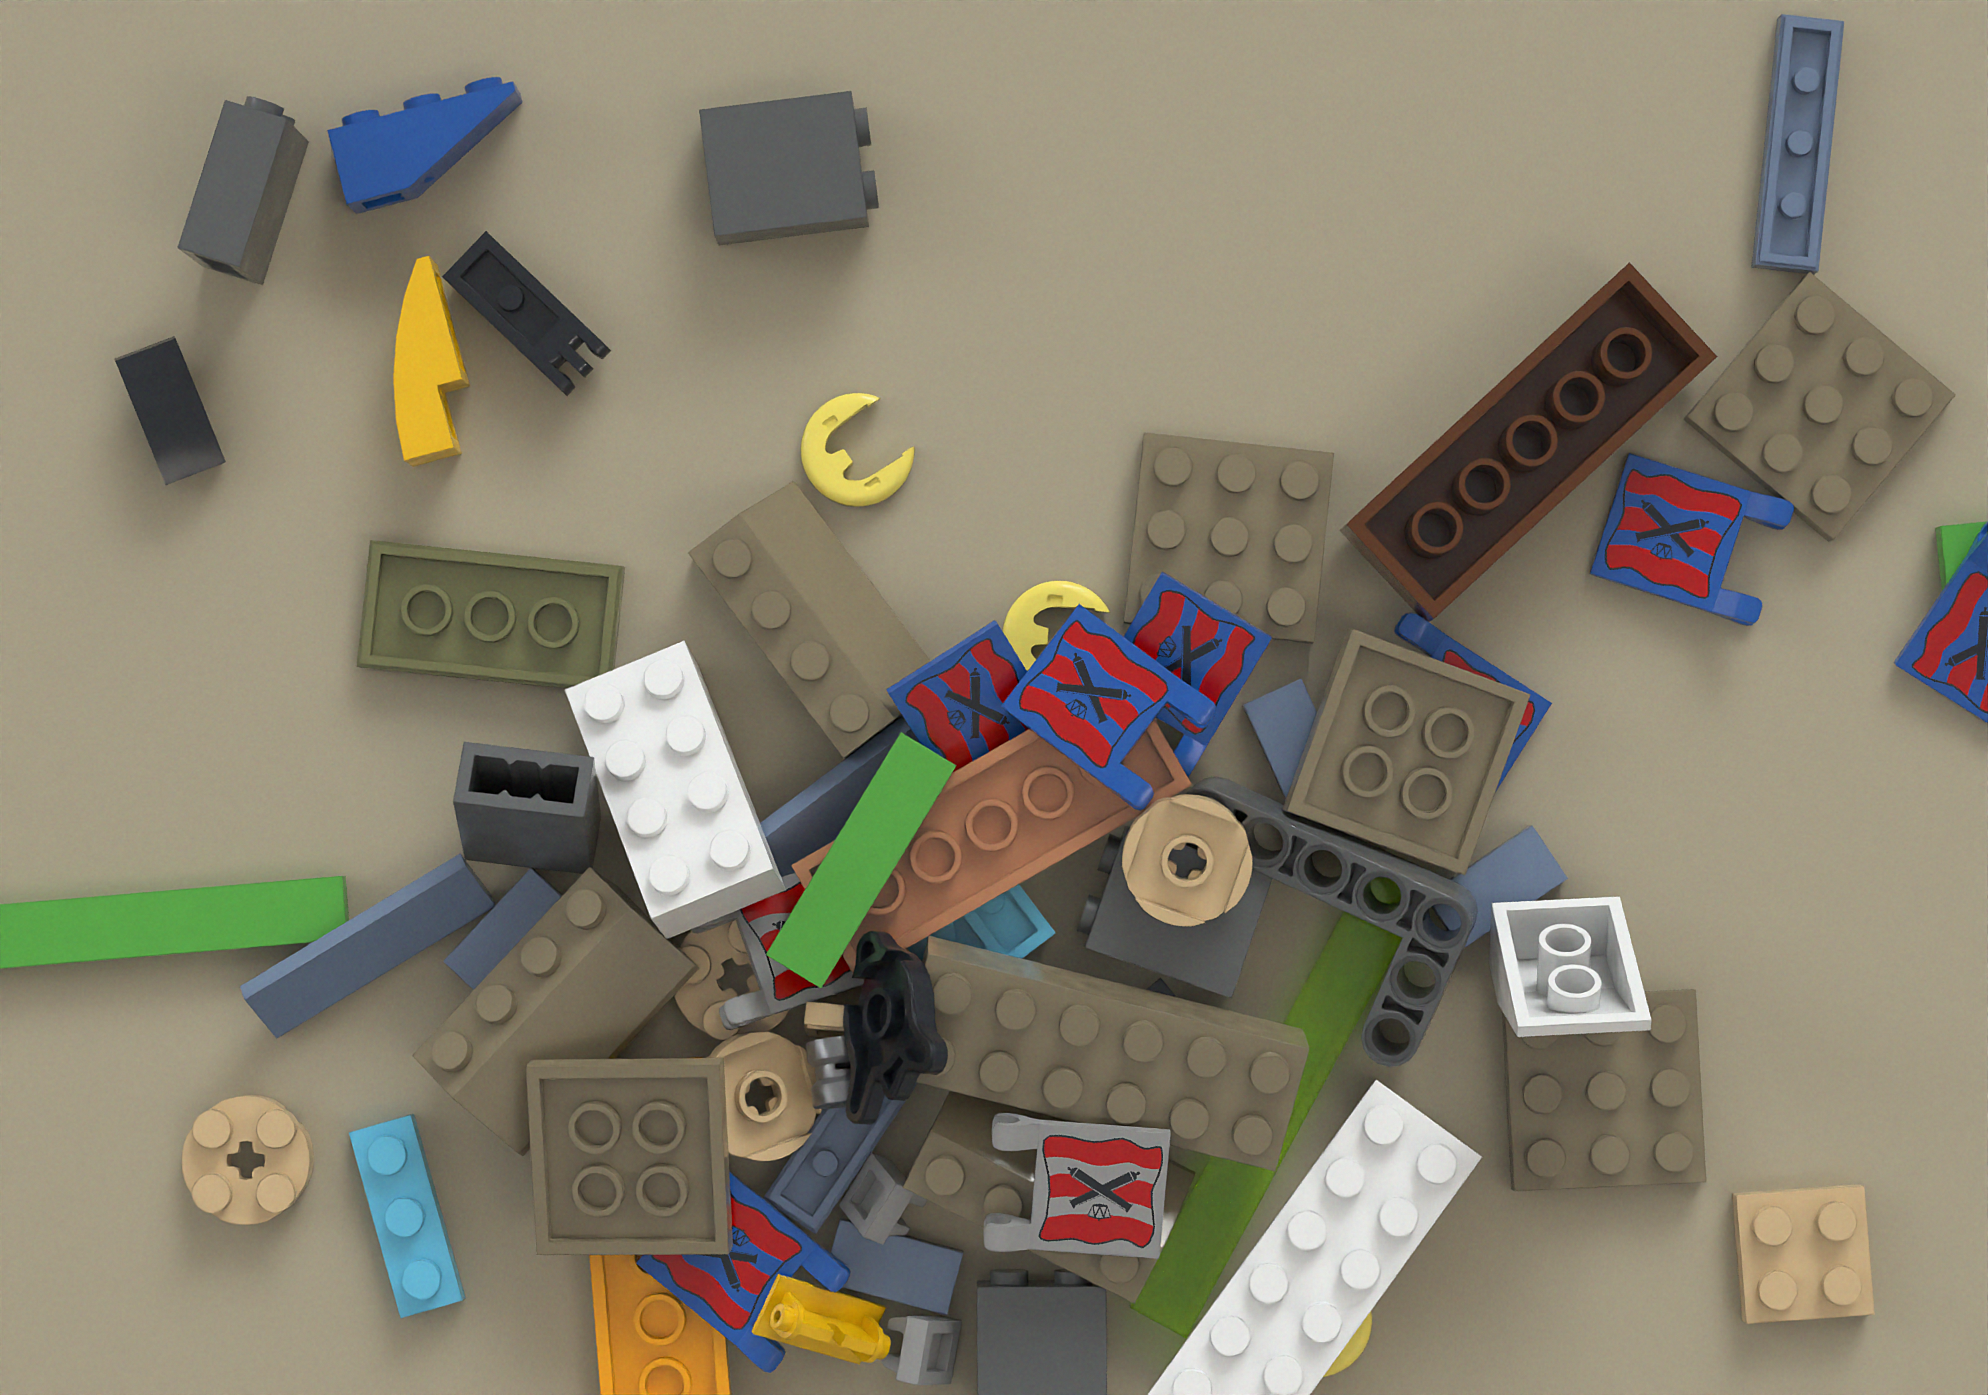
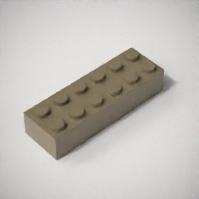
[916,936,1310,1171]

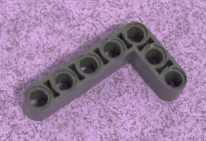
[1186,777,1478,1067]

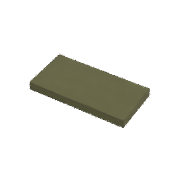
[356,540,625,689]

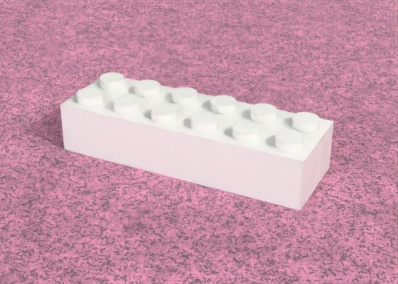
[1148,1080,1482,1395]

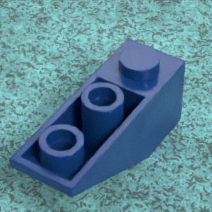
[327,77,523,214]

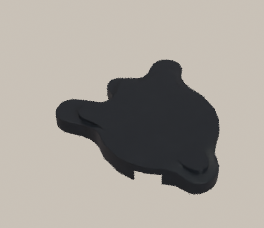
[843,931,948,1125]

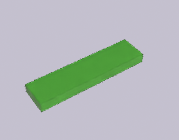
[766,732,956,988]

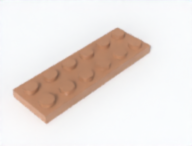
[791,719,1192,973]

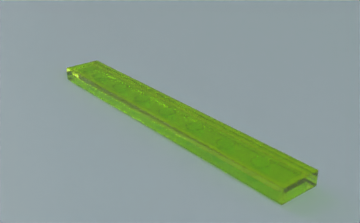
[1129,877,1402,1338]

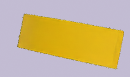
[393,256,470,467]

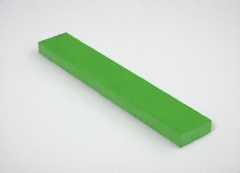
[0,876,349,969]

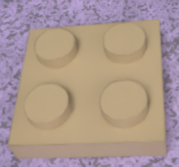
[1732,1184,1875,1324]

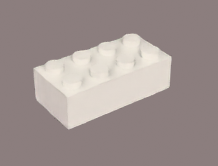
[565,641,786,939]

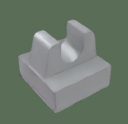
[839,1152,927,1245]
[882,1315,962,1386]

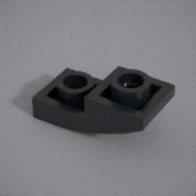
[114,336,226,485]

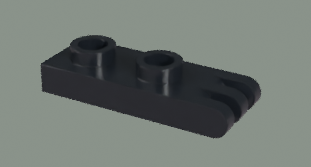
[442,231,611,396]

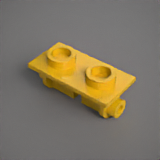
[751,1274,891,1365]

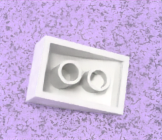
[1489,897,1651,1037]

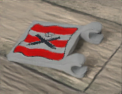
[691,873,865,1030]
[983,1113,1171,1259]

